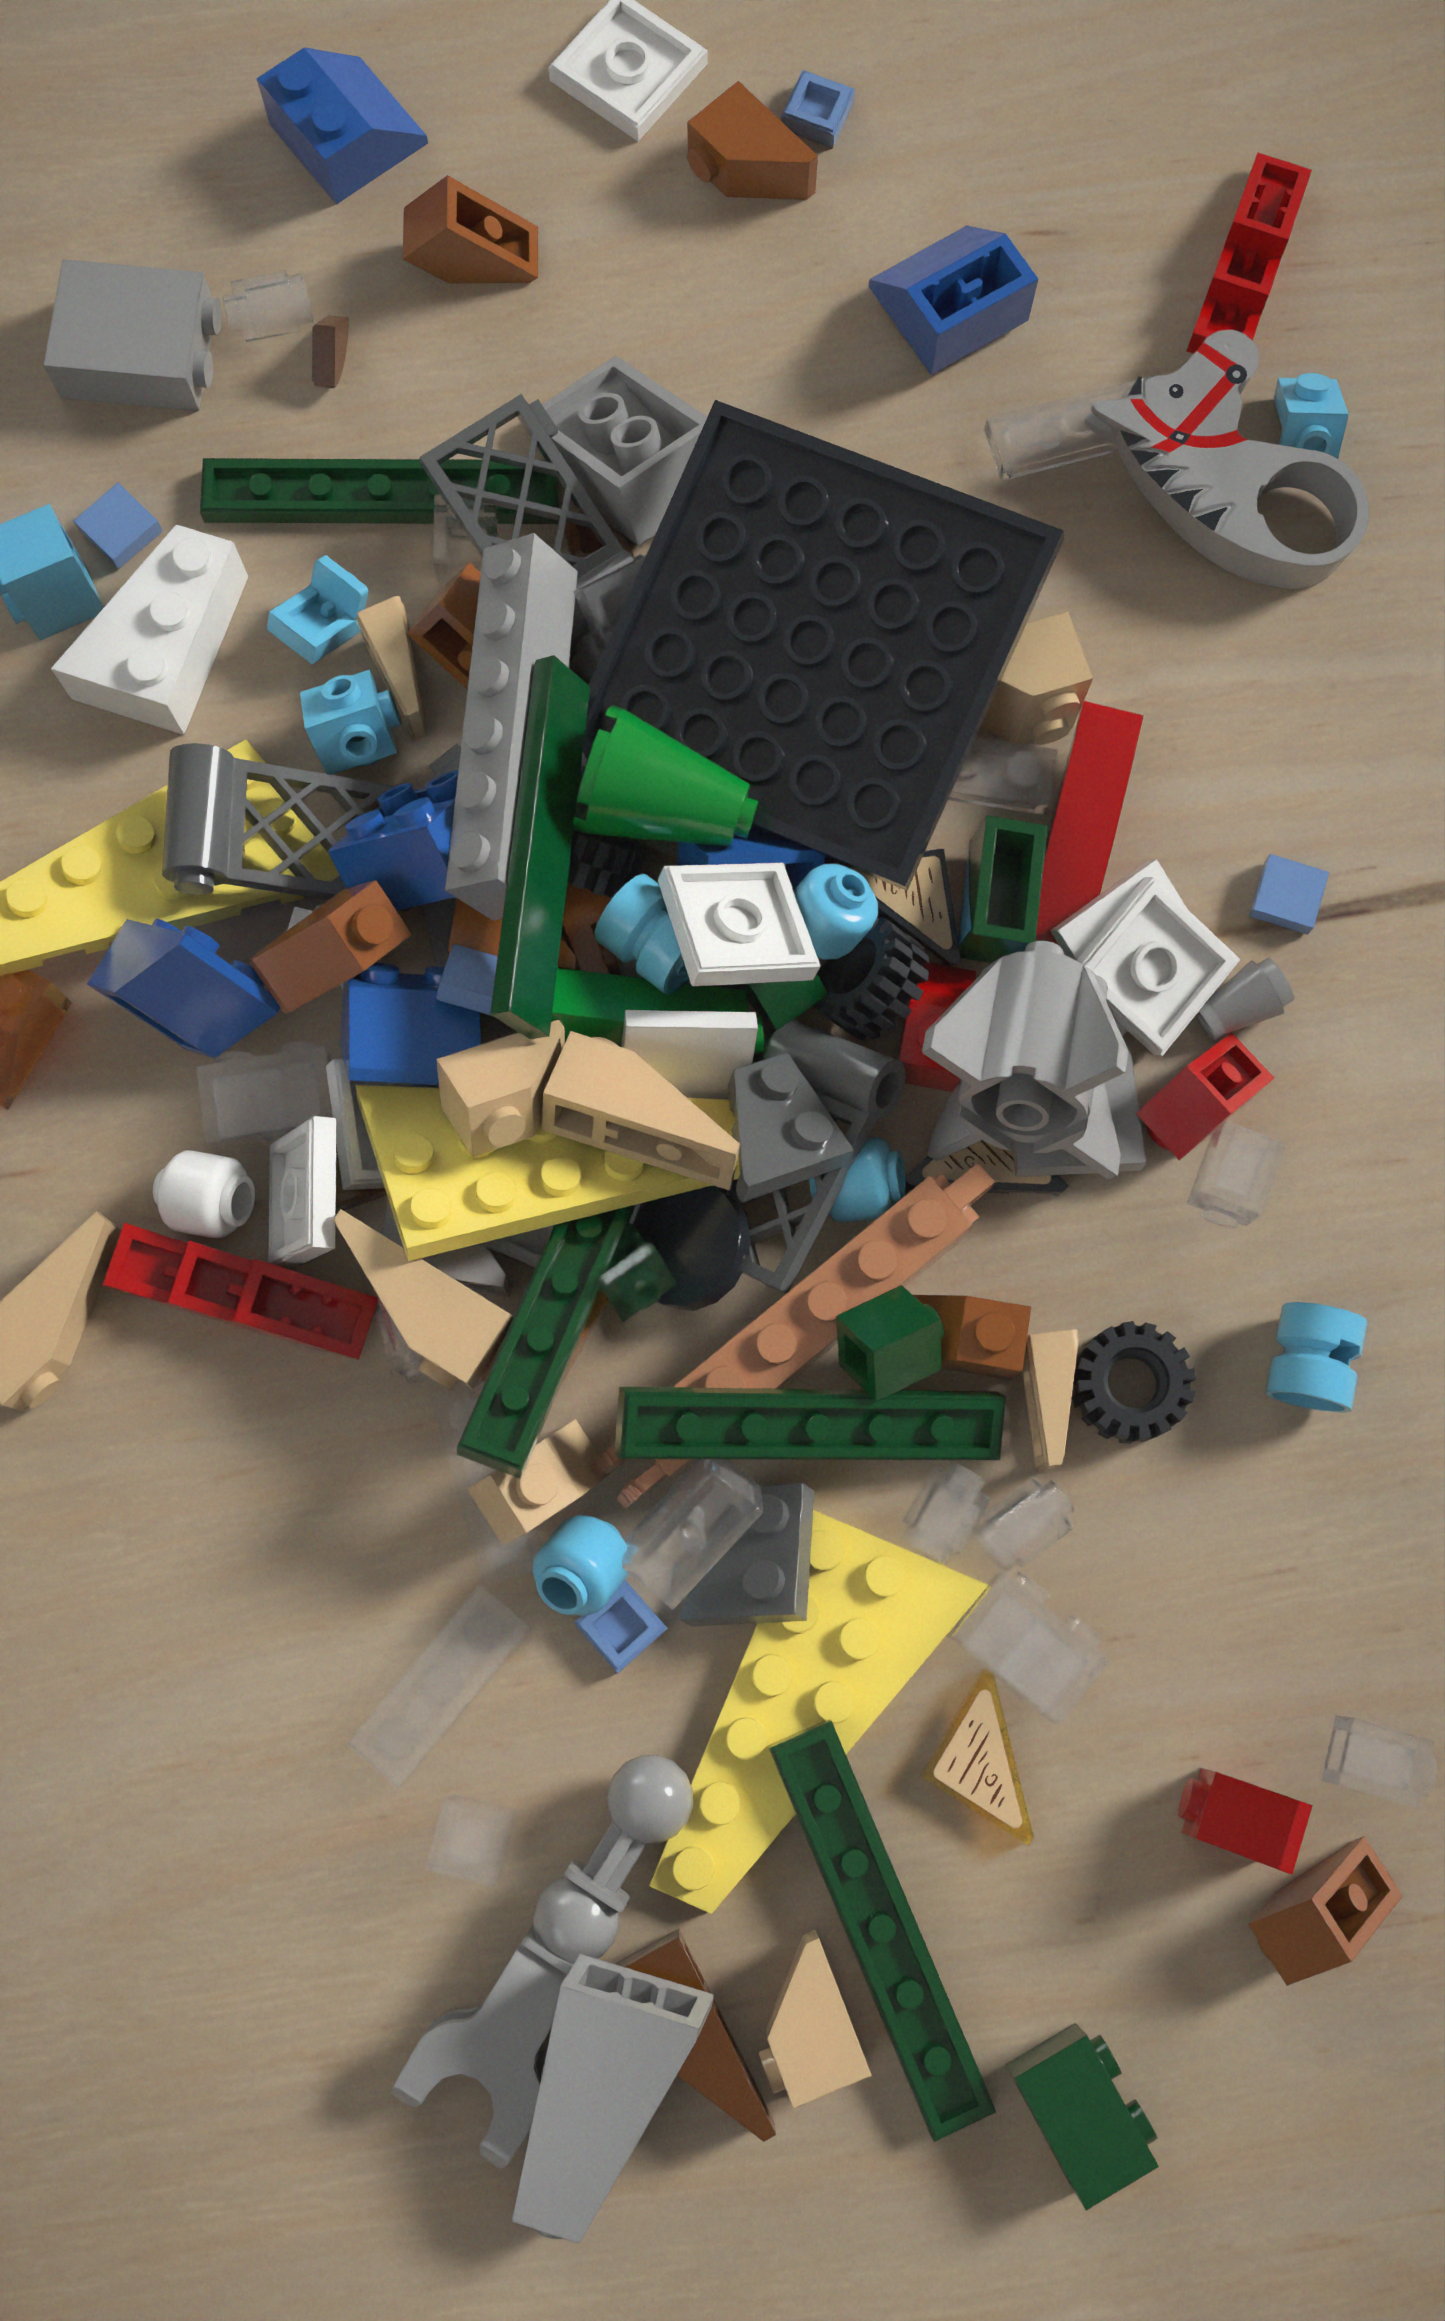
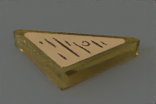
[919,1669,1034,1846]

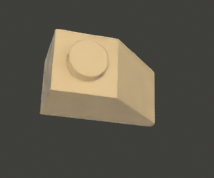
[436,1020,565,1157]
[467,1419,611,1545]
[759,1929,872,2109]

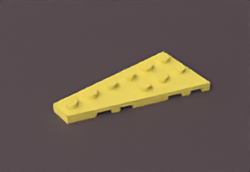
[0,739,344,977]
[356,1085,740,1261]
[649,1510,988,1914]

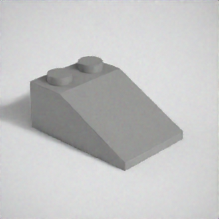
[542,356,707,546]

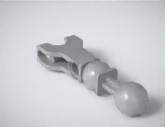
[392,1755,693,2169]

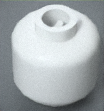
[153,1150,255,1238]

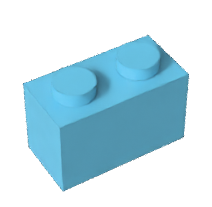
[0,503,104,640]

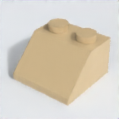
[980,611,1093,745]

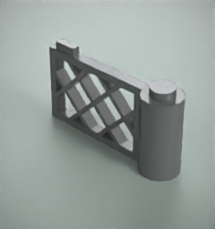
[419,394,645,657]
[162,743,415,915]
[712,1020,905,1294]

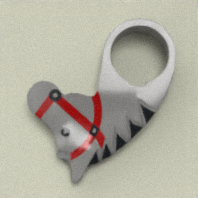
[1084,330,1369,589]

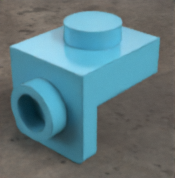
[1273,373,1349,459]
[266,555,369,665]

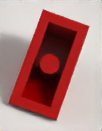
[896,962,976,1092]
[1136,1033,1274,1161]
[1178,1768,1313,1875]

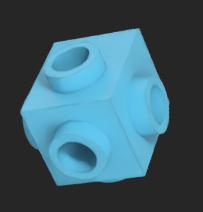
[300,669,402,775]

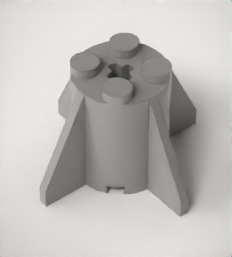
[922,941,1128,1180]

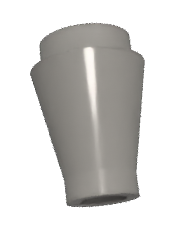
[1196,958,1294,1041]

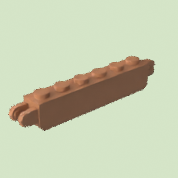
[590,1163,995,1509]

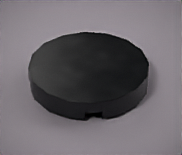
[627,1186,751,1311]

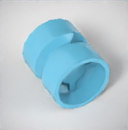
[594,874,690,995]
[1265,1302,1368,1413]

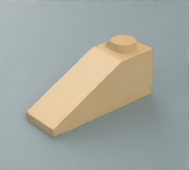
[541,1031,740,1190]
[333,1209,513,1391]
[0,1211,121,1412]

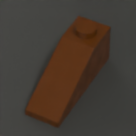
[615,1929,776,2142]

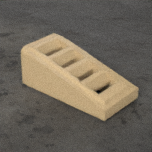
[356,596,426,740]
[1021,1329,1079,1471]

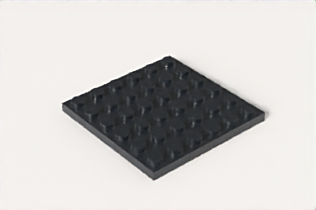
[582,400,1064,891]

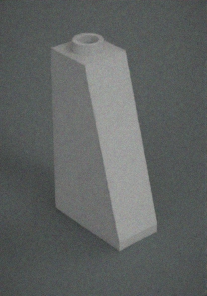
[512,1954,714,2244]

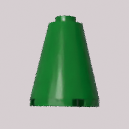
[572,705,759,847]

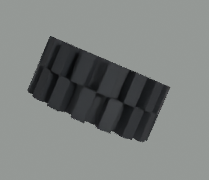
[567,830,648,898]
[813,917,929,1041]
[1072,1321,1196,1444]

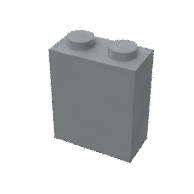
[43,259,222,411]

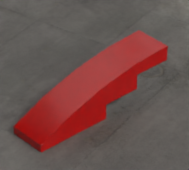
[1186,152,1312,354]
[1036,701,1144,955]
[102,1223,379,1360]

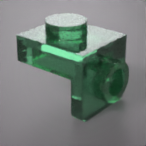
[597,1222,677,1322]

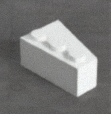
[51,524,248,735]

